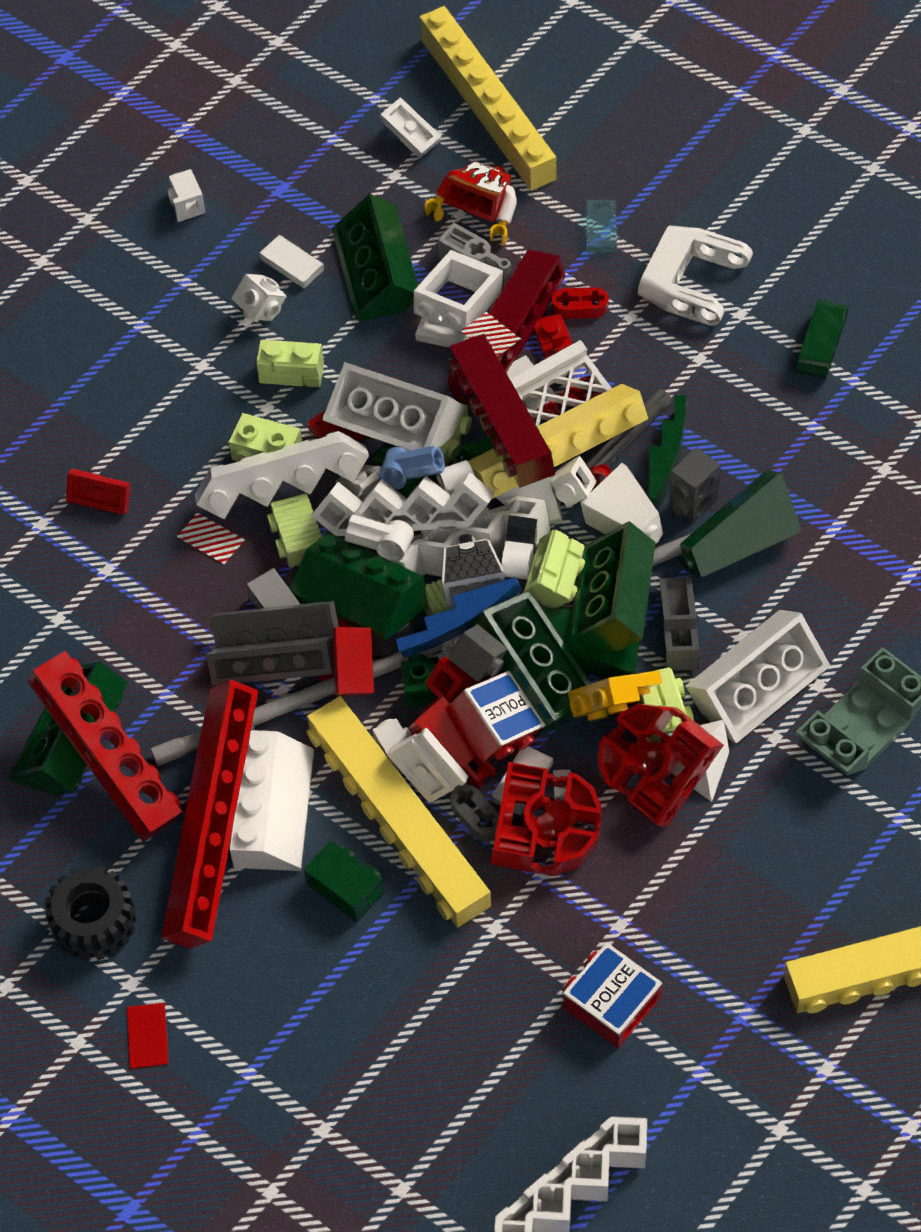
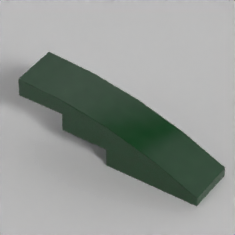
[649,395,687,511]

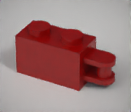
[408,696,496,790]

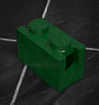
[304,840,384,923]

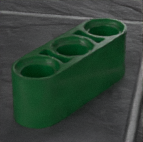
[796,299,849,380]

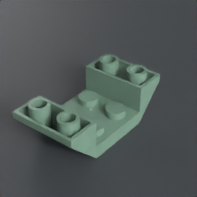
[795,647,921,775]

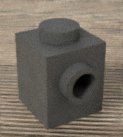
[447,624,508,682]

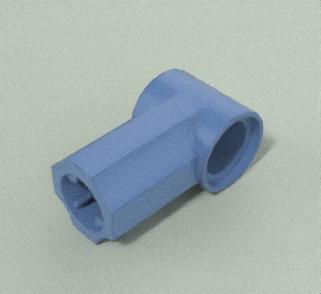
[379,446,445,489]

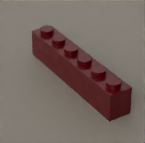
[447,249,566,405]
[448,334,555,488]

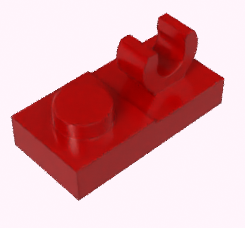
[533,313,573,359]
[66,469,131,515]

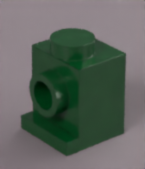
[401,654,438,708]

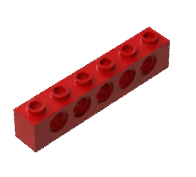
[27,650,182,842]

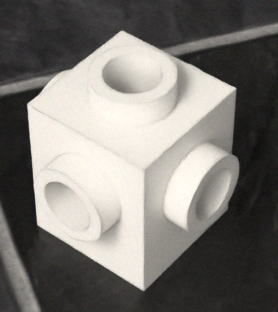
[231,274,287,322]

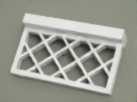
[479,340,612,426]

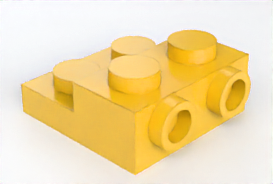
[568,670,662,721]

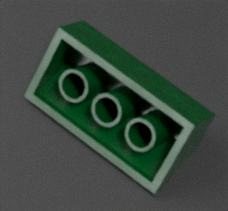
[332,193,418,321]
[568,521,656,652]
[290,532,428,641]
[465,591,591,738]
[8,661,128,796]

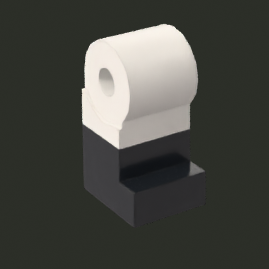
[502,515,537,580]

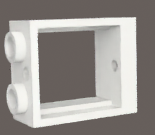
[414,250,503,334]

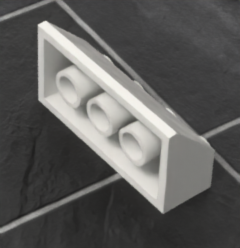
[322,362,464,451]
[686,610,830,743]
[230,730,314,871]

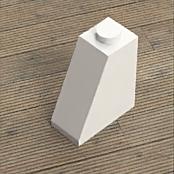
[581,463,663,544]

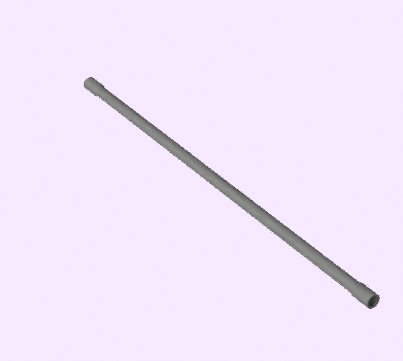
[150,533,692,766]

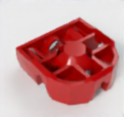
[598,704,724,827]
[490,762,602,876]

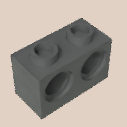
[669,447,721,523]

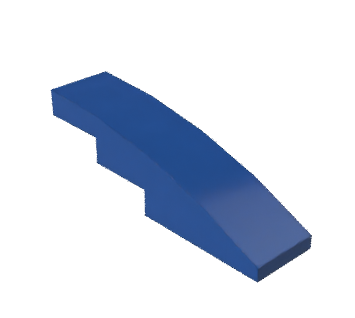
[396,577,521,658]

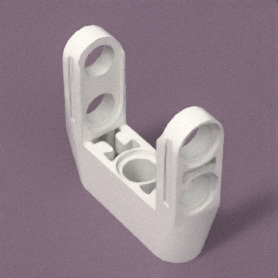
[638,226,753,326]

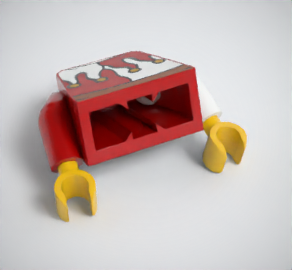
[424,162,517,246]

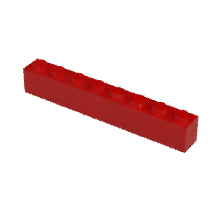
[161,679,258,949]

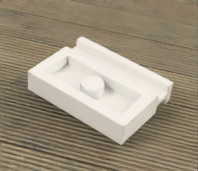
[387,727,468,803]

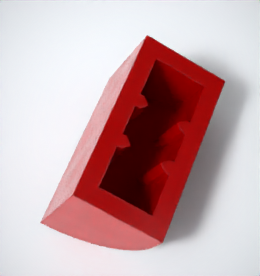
[332,627,374,697]

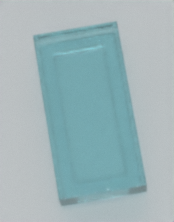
[586,200,617,253]

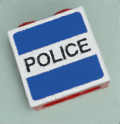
[446,671,545,763]
[562,942,662,1049]

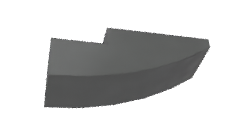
[659,577,699,671]

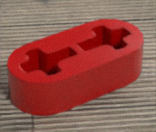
[552,287,609,319]

